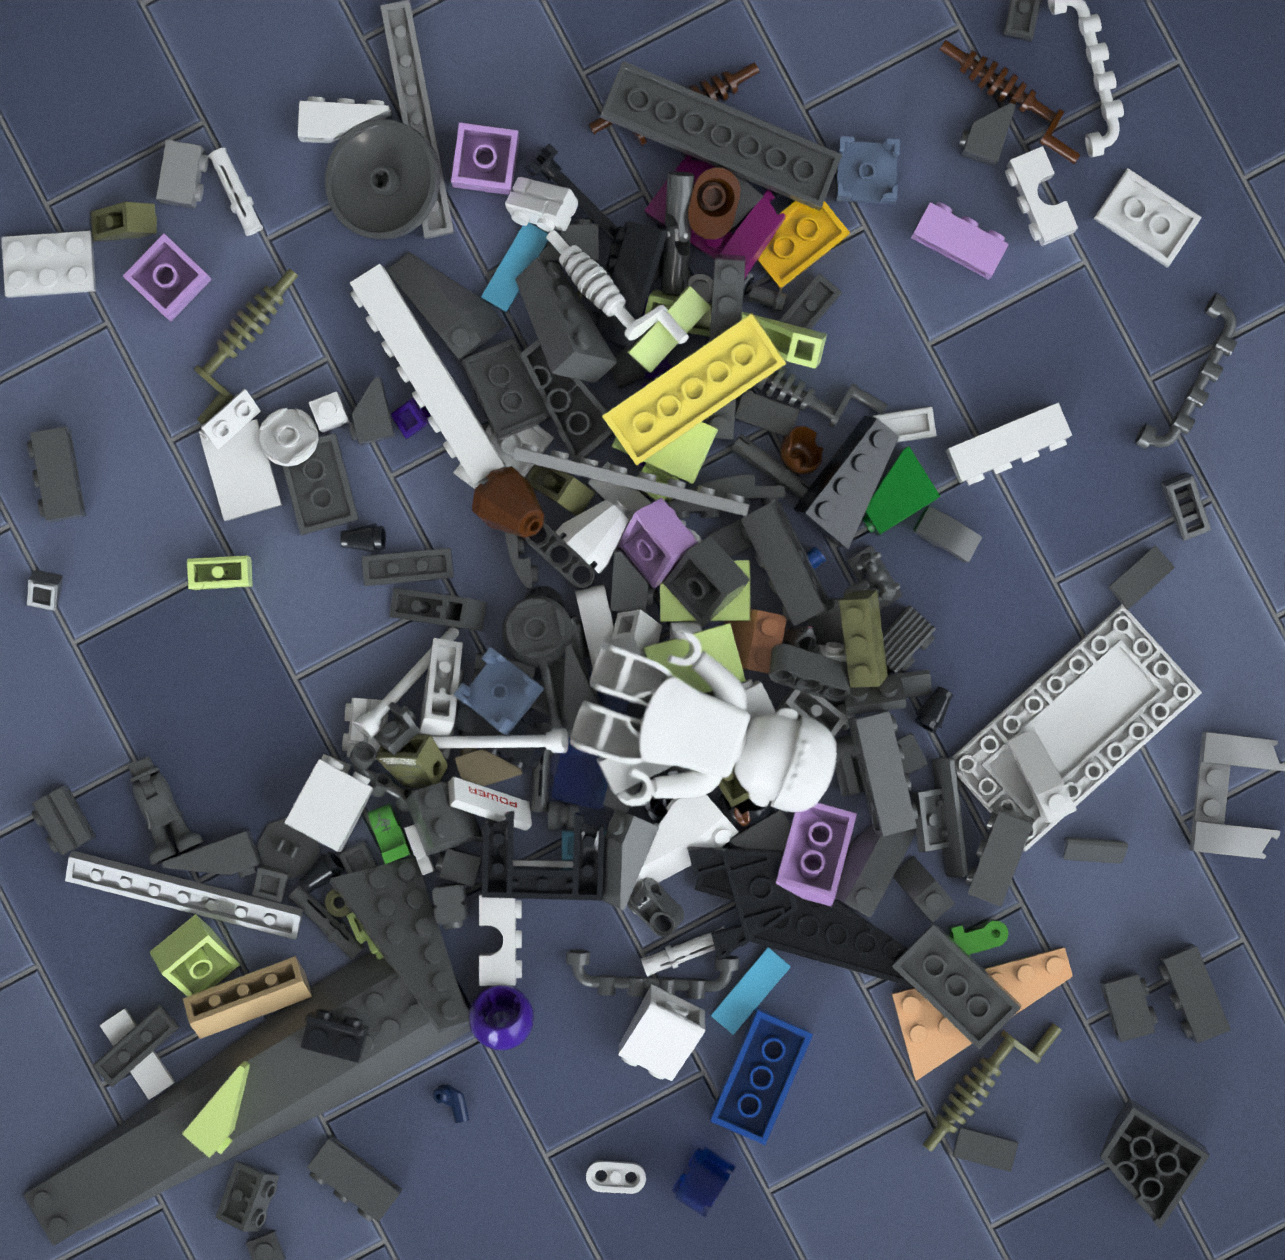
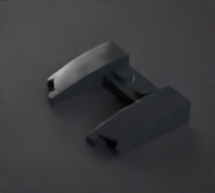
[482,811,604,901]

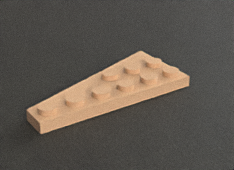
[891,947,1073,1081]

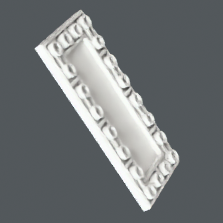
[951,604,1202,852]

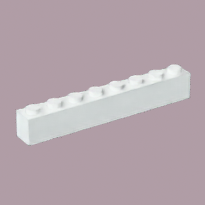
[350,264,507,486]

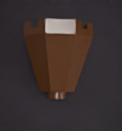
[472,466,545,537]

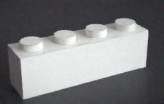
[946,403,1072,486]

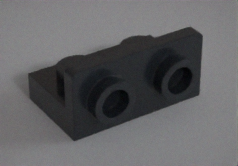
[301,1009,369,1063]

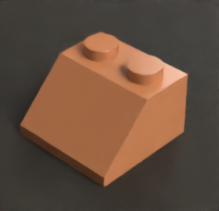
[724,609,787,674]

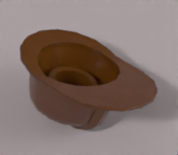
[688,167,741,240]

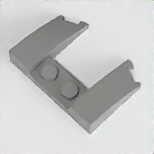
[1189,732,1285,859]

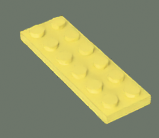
[602,313,786,466]

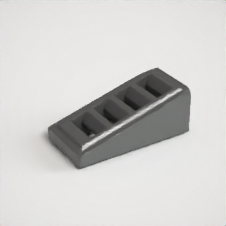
[1160,473,1211,541]

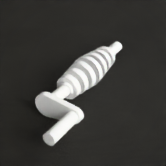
[546,230,689,344]

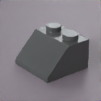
[663,536,750,627]
[406,782,483,856]

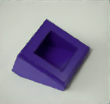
[390,398,431,439]

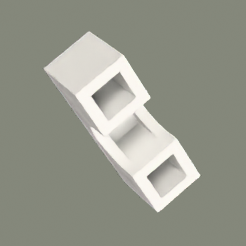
[1005,146,1078,246]
[479,894,522,986]

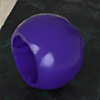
[469,985,534,1051]

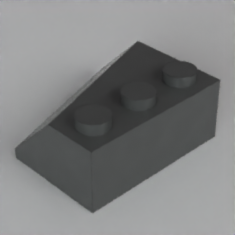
[1100,1098,1210,1229]

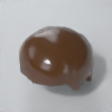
[780,425,824,474]

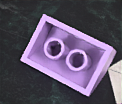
[776,803,857,906]

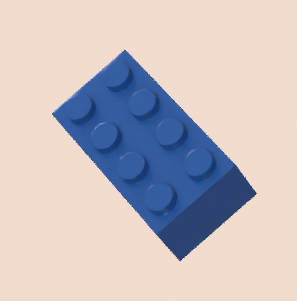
[709,1007,813,1145]

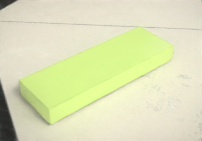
[628,286,711,373]

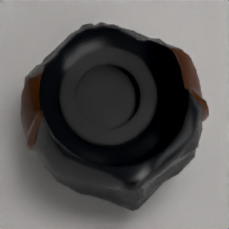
[718,793,774,826]

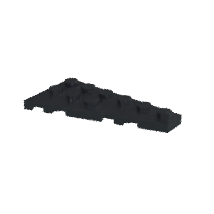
[750,894,914,988]

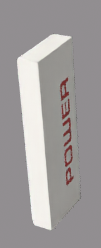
[448,777,532,831]

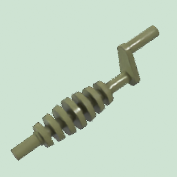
[194,268,298,424]
[922,1023,1062,1152]

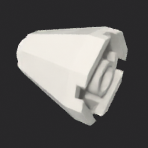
[556,499,629,574]

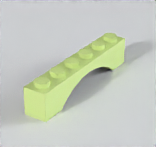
[644,289,827,368]

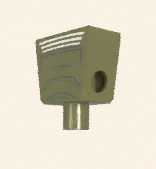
[376,734,448,788]

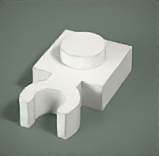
[404,824,435,876]

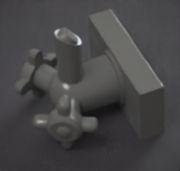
[843,545,903,610]

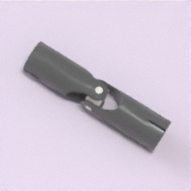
[661,171,694,295]

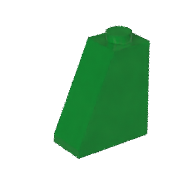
[862,446,941,536]

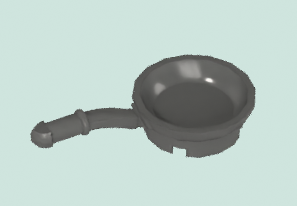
[502,596,573,729]

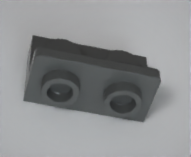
[215,1161,279,1232]

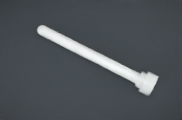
[353,627,459,739]
[433,728,568,753]

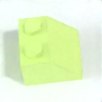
[150,914,240,997]

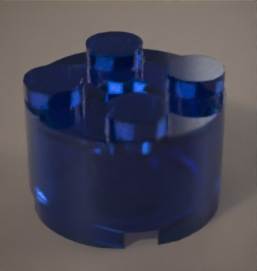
[672,1147,736,1217]

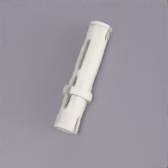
[208,148,263,236]
[641,926,724,977]

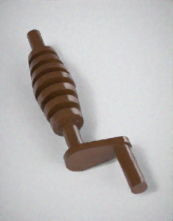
[939,39,1081,164]
[588,62,760,146]

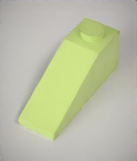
[182,1061,250,1158]

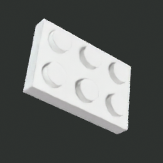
[1,231,96,298]

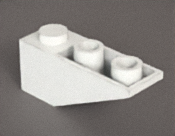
[298,97,391,143]

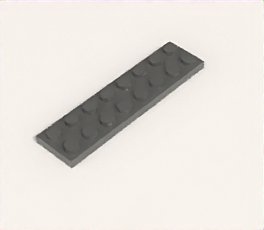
[600,61,842,211]

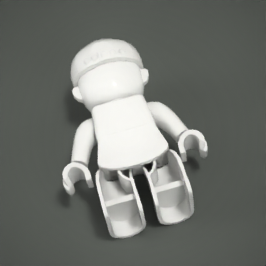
[570,629,836,812]

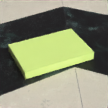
[612,422,718,484]
[660,560,751,622]
[643,623,746,693]

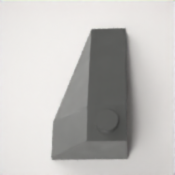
[835,824,916,918]

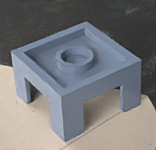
[835,136,900,204]
[453,647,544,735]

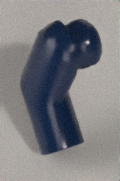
[433,1085,469,1123]

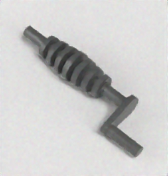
[756,366,888,428]

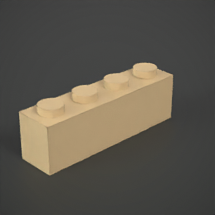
[183,956,312,1039]

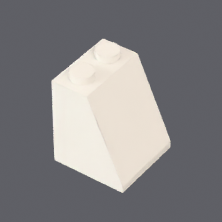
[284,757,374,852]
[618,984,705,1081]

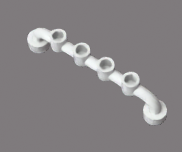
[1048,0,1124,158]

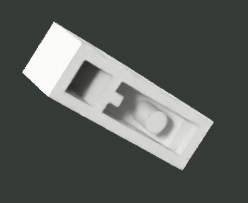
[419,638,463,736]
[1007,728,1077,823]

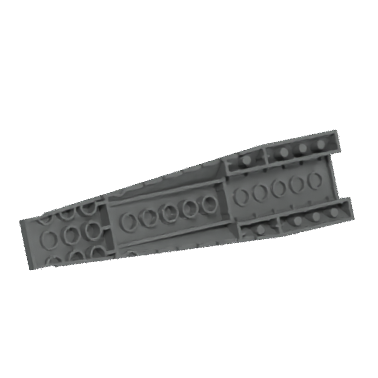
[23,951,471,1246]

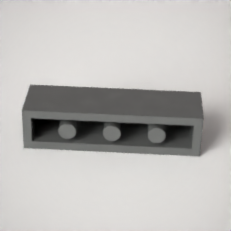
[740,502,833,626]
[848,711,918,837]

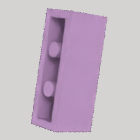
[911,202,1009,280]

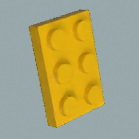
[757,201,850,289]

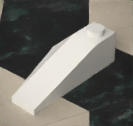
[633,794,739,894]

